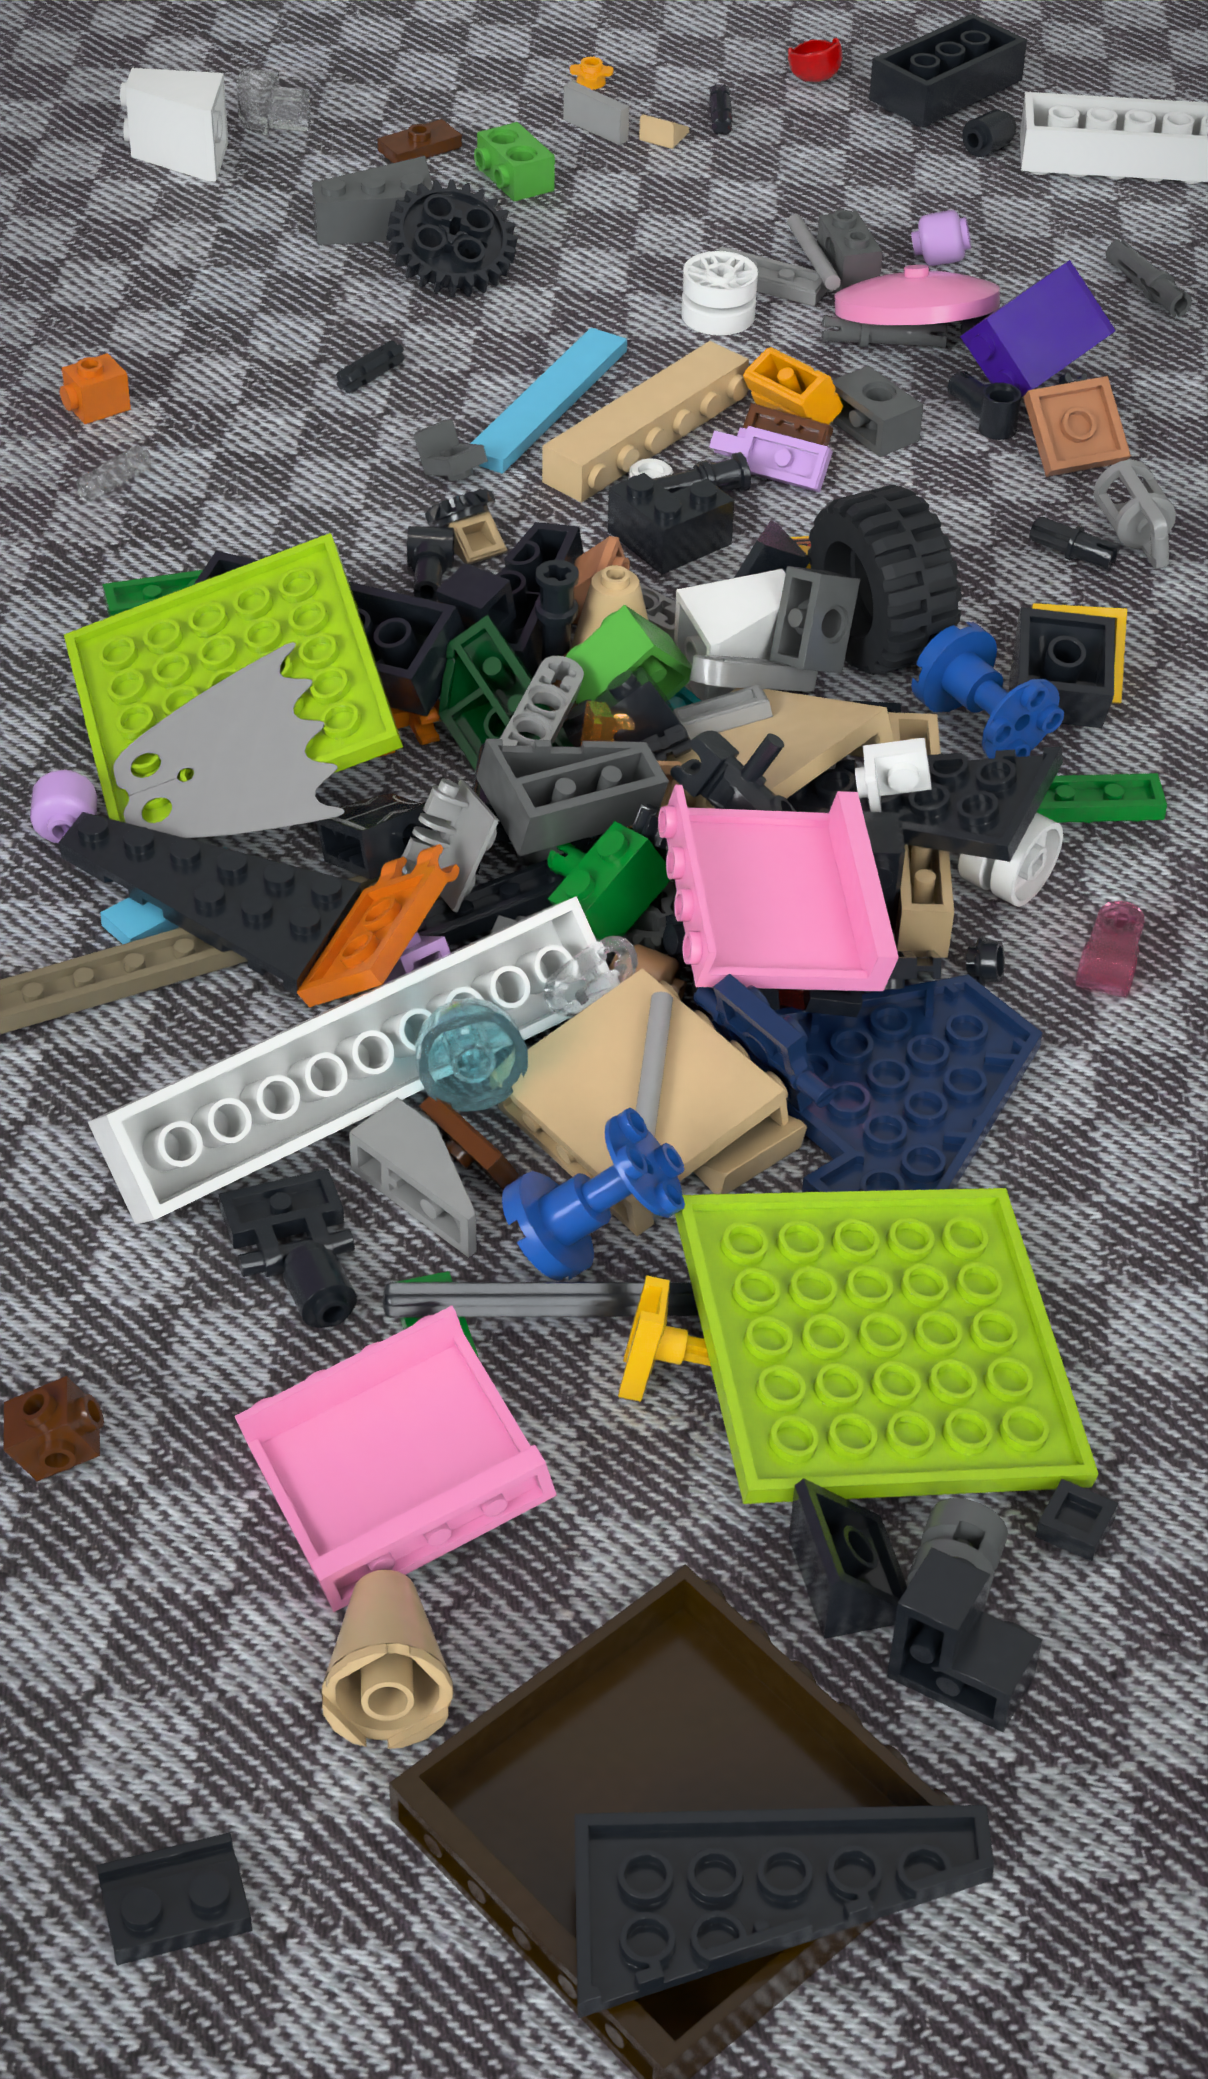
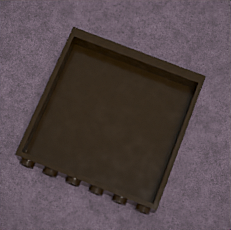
[389,1564,955,2079]

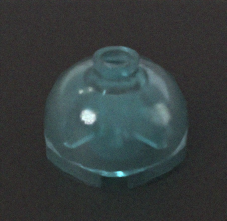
[415,997,528,1112]

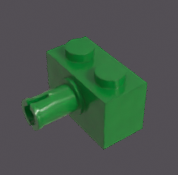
[548,821,672,953]

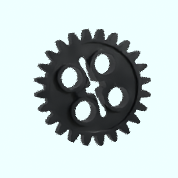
[386,179,518,297]

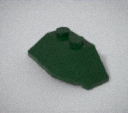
[438,615,574,770]

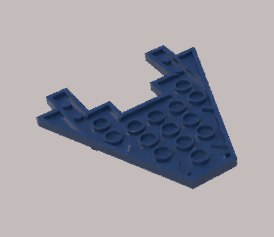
[712,974,1043,1192]

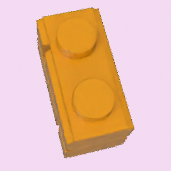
[743,347,843,425]

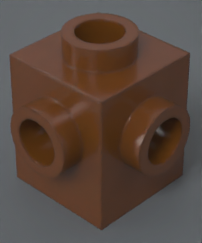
[3,1376,104,1481]

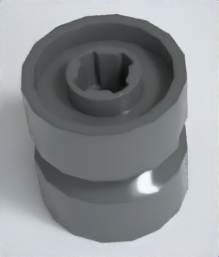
[906,1498,1008,1608]

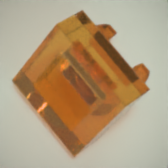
[580,701,635,747]

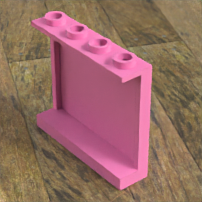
[658,785,899,991]
[235,1306,557,1612]

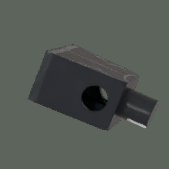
[316,793,434,880]

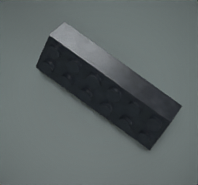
[194,551,465,716]

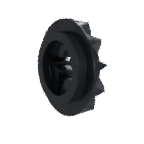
[425,489,496,527]

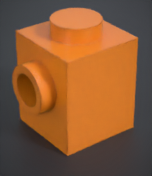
[60,353,131,424]

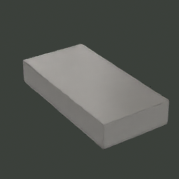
[563,81,629,145]
[674,685,773,740]

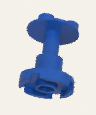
[911,622,1064,759]
[502,1108,685,1281]

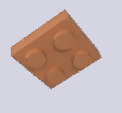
[1023,376,1131,477]

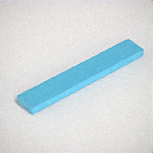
[470,327,627,474]

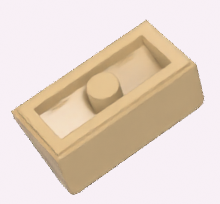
[694,1115,807,1194]

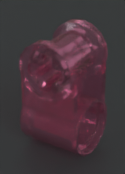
[1075,901,1145,999]

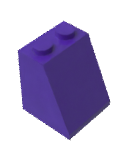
[960,260,1116,397]

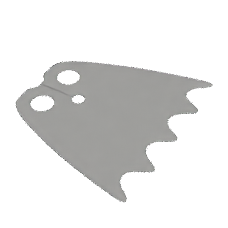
[113,642,345,838]

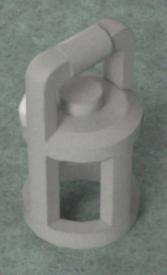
[1093,459,1176,569]

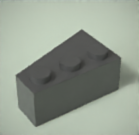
[312,156,432,245]
[476,739,669,856]

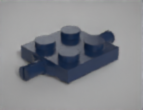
[693,974,835,1112]

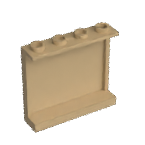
[667,688,894,809]
[491,968,789,1237]

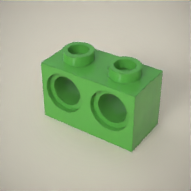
[474,122,555,202]

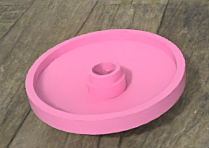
[835,265,1000,325]

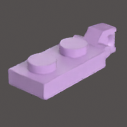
[709,426,833,493]

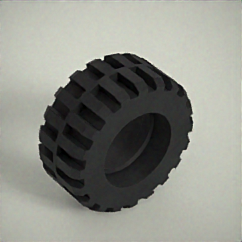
[808,485,962,675]

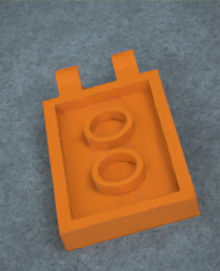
[297,844,460,1007]

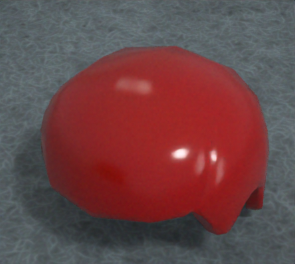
[788,38,843,83]

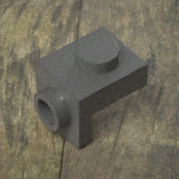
[414,420,488,481]

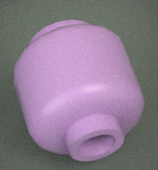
[911,210,971,266]
[30,770,97,843]

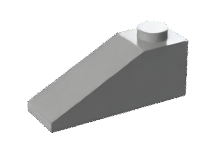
[349,1097,477,1258]

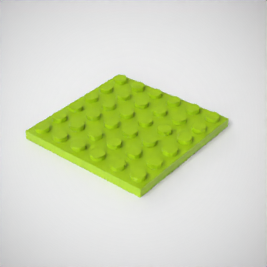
[64,533,403,823]
[675,1188,1099,1504]

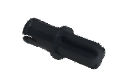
[1029,516,1120,571]

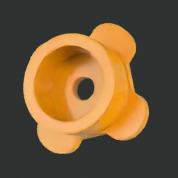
[569,57,613,89]

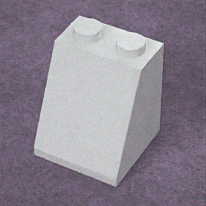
[120,68,228,182]
[674,569,786,701]

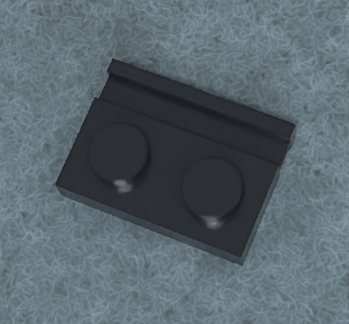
[885,950,941,989]
[96,1832,252,1965]

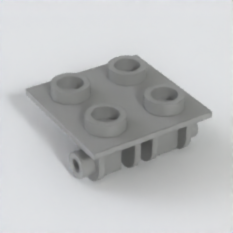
[401,779,499,912]

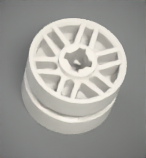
[681,251,758,335]
[958,813,1063,907]

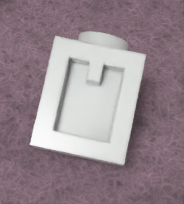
[855,738,932,812]

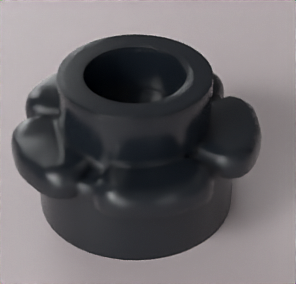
[966,936,1005,987]

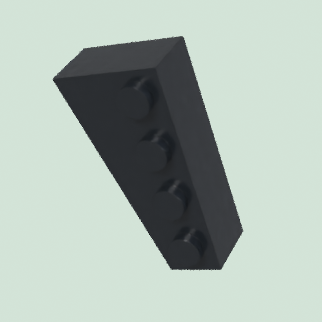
[496,522,584,677]

